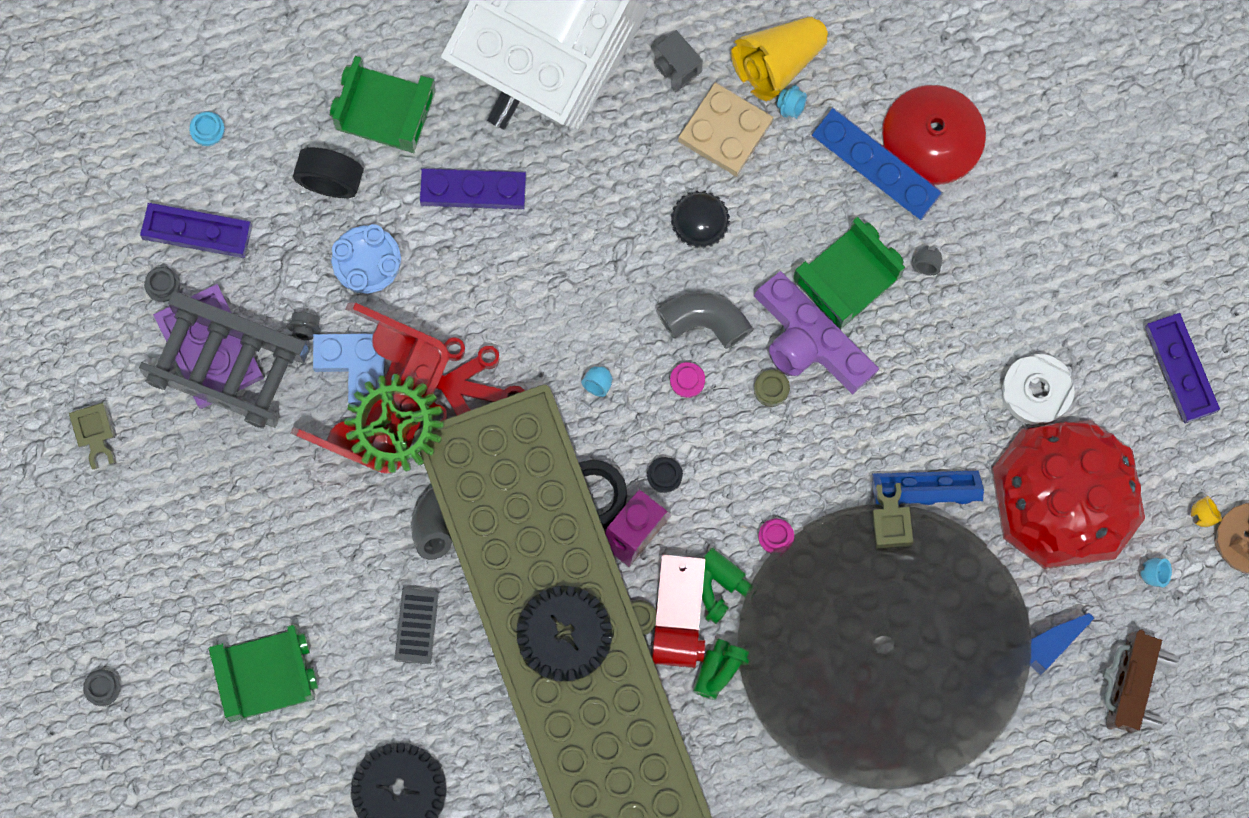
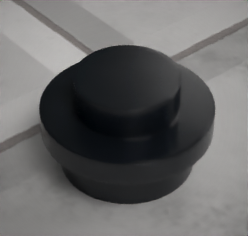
[647,457,683,493]

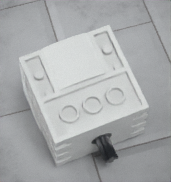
[440,0,649,130]

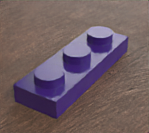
[420,169,526,210]
[140,203,252,259]
[1145,313,1220,424]

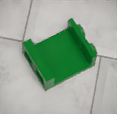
[330,56,436,153]
[793,217,905,330]
[208,625,319,723]

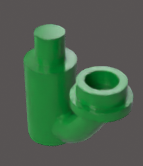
[702,548,755,624]
[692,639,750,700]

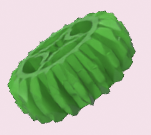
[345,374,444,473]

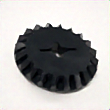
[517,585,612,682]
[351,743,447,818]

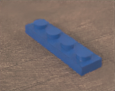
[812,108,943,220]

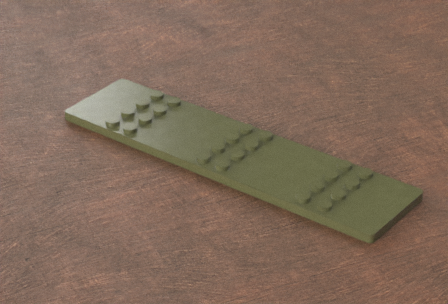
[414,385,712,818]

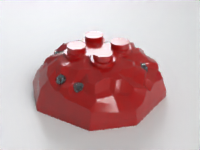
[991,420,1145,569]

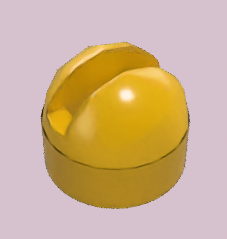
[1191,496,1222,527]

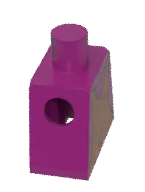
[605,489,672,567]

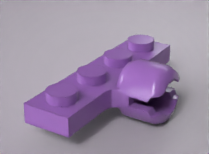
[754,271,879,395]

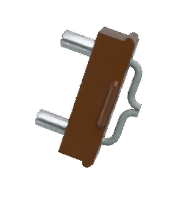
[1103,630,1179,733]

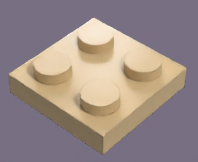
[678,82,774,177]

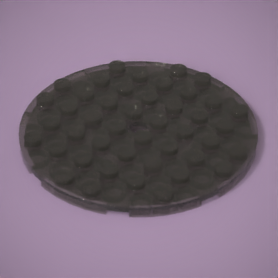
[737,504,1032,790]

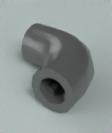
[656,292,754,349]
[411,487,452,560]

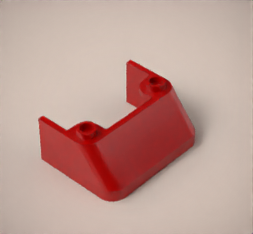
[290,302,448,474]

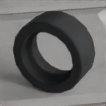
[293,147,364,199]
[579,459,627,529]

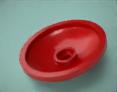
[882,85,986,185]

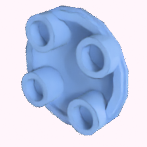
[331,224,401,294]

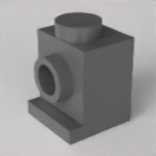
[651,30,703,93]

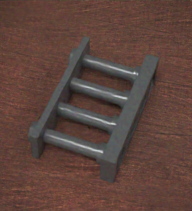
[139,291,309,429]

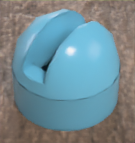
[581,367,613,397]
[1140,558,1172,587]

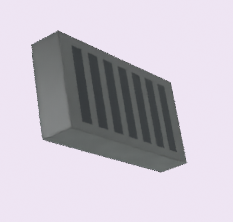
[394,588,439,665]

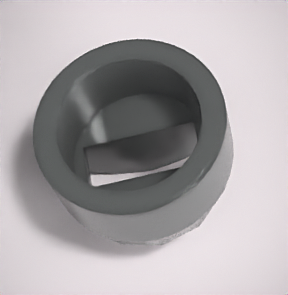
[913,245,942,275]

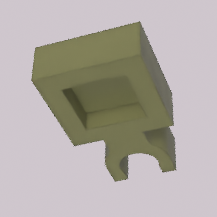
[69,403,117,470]
[872,483,913,548]

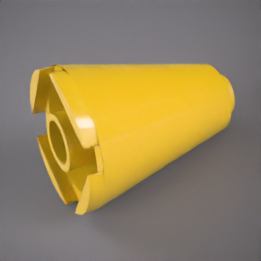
[731,16,828,101]

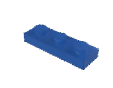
[872,470,984,505]

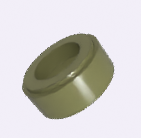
[754,370,790,407]

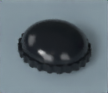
[671,191,730,249]

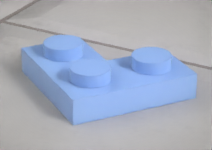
[313,334,385,406]

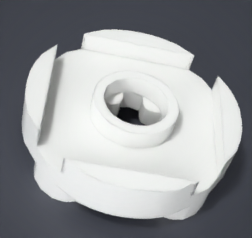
[1002,354,1075,426]

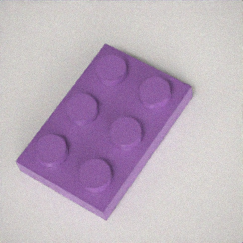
[153,284,264,409]

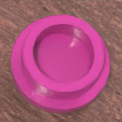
[670,362,705,398]
[758,518,794,555]

